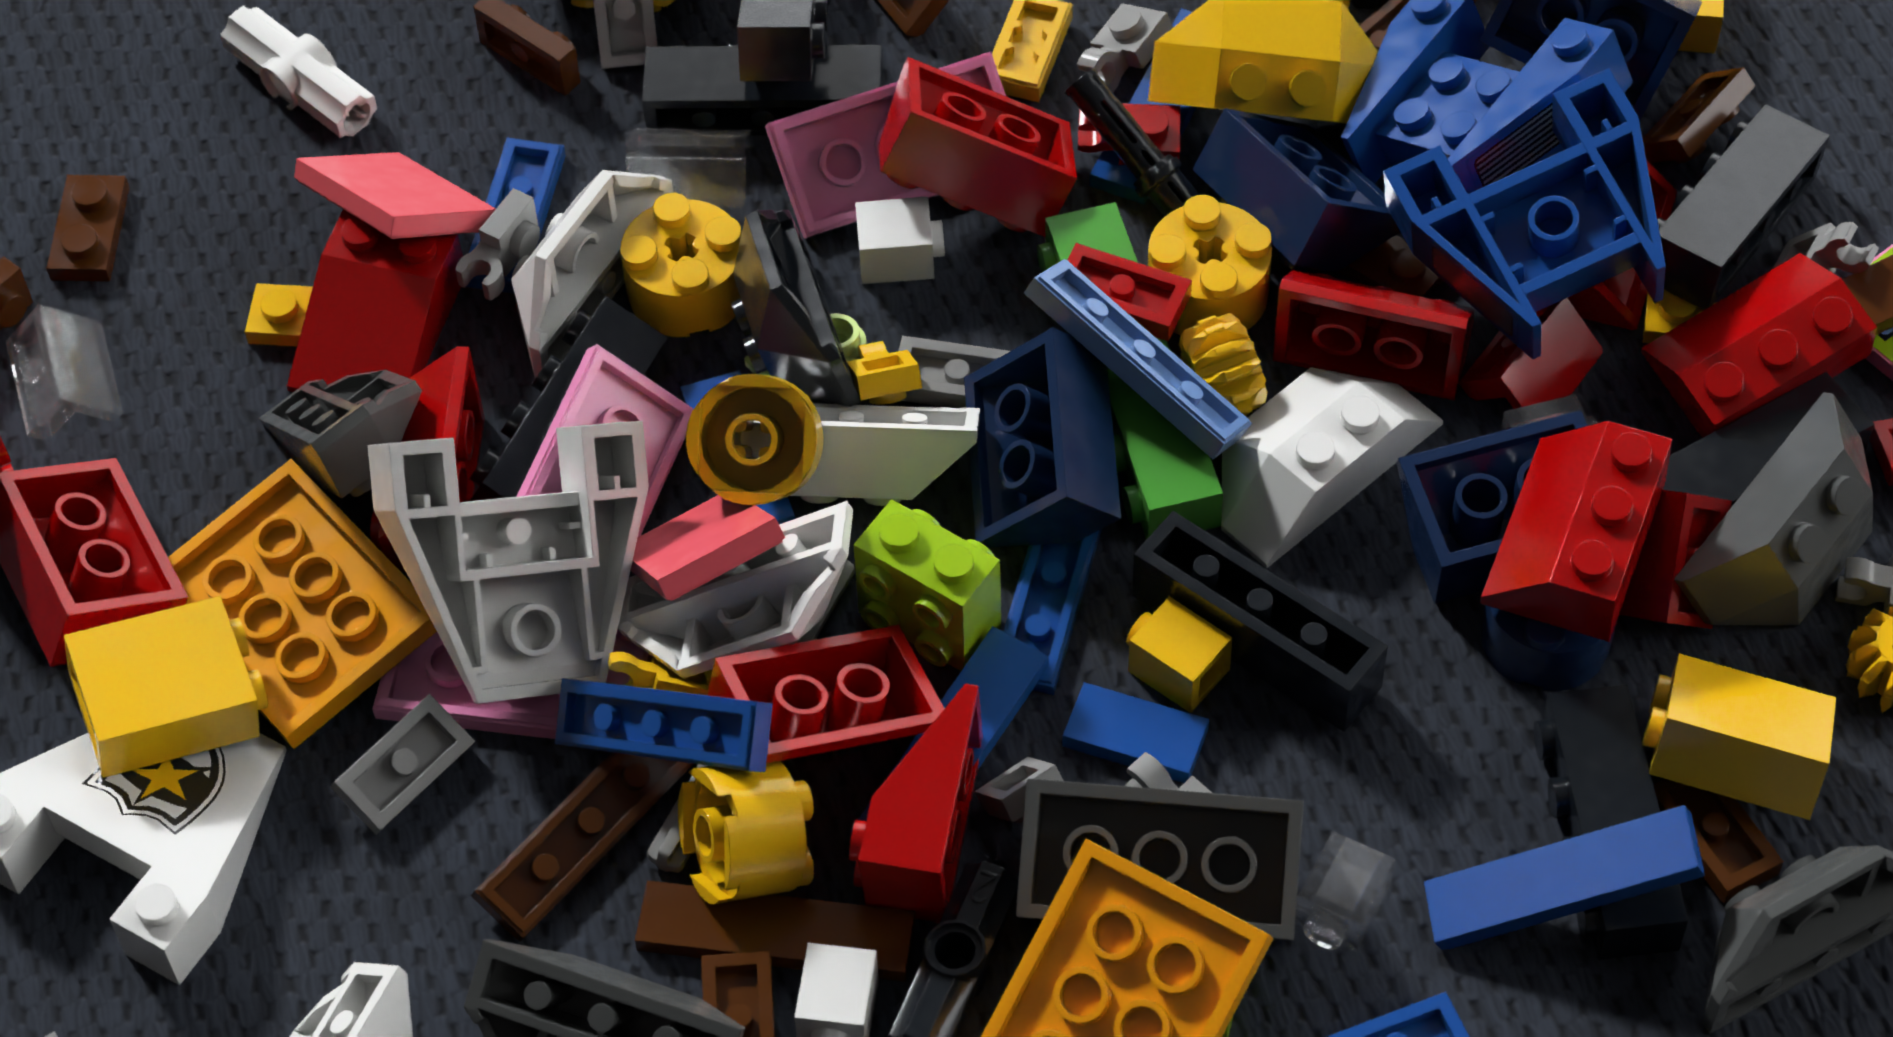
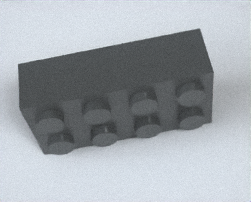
[1016,778,1304,941]

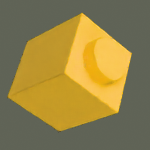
[1126,596,1232,713]

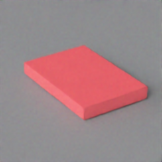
[294,152,496,239]
[630,495,785,601]

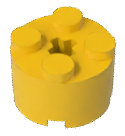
[620,193,741,337]
[1148,195,1272,335]
[686,374,824,505]
[678,761,814,904]

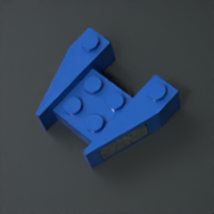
[1341,0,1633,194]
[1383,68,1666,359]

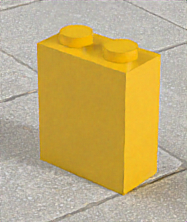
[64,596,268,778]
[1642,653,1836,820]

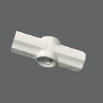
[220,5,377,138]

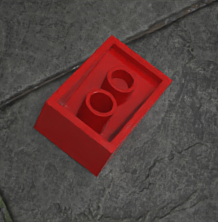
[287,210,463,392]
[849,684,983,923]

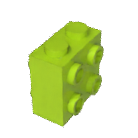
[853,499,1002,671]

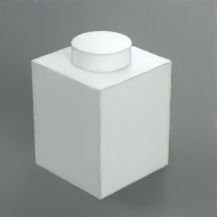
[855,196,945,284]
[794,943,879,1037]

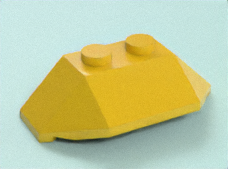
[1148,0,1378,123]

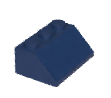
[1192,108,1400,273]
[964,327,1121,548]
[1397,410,1588,604]

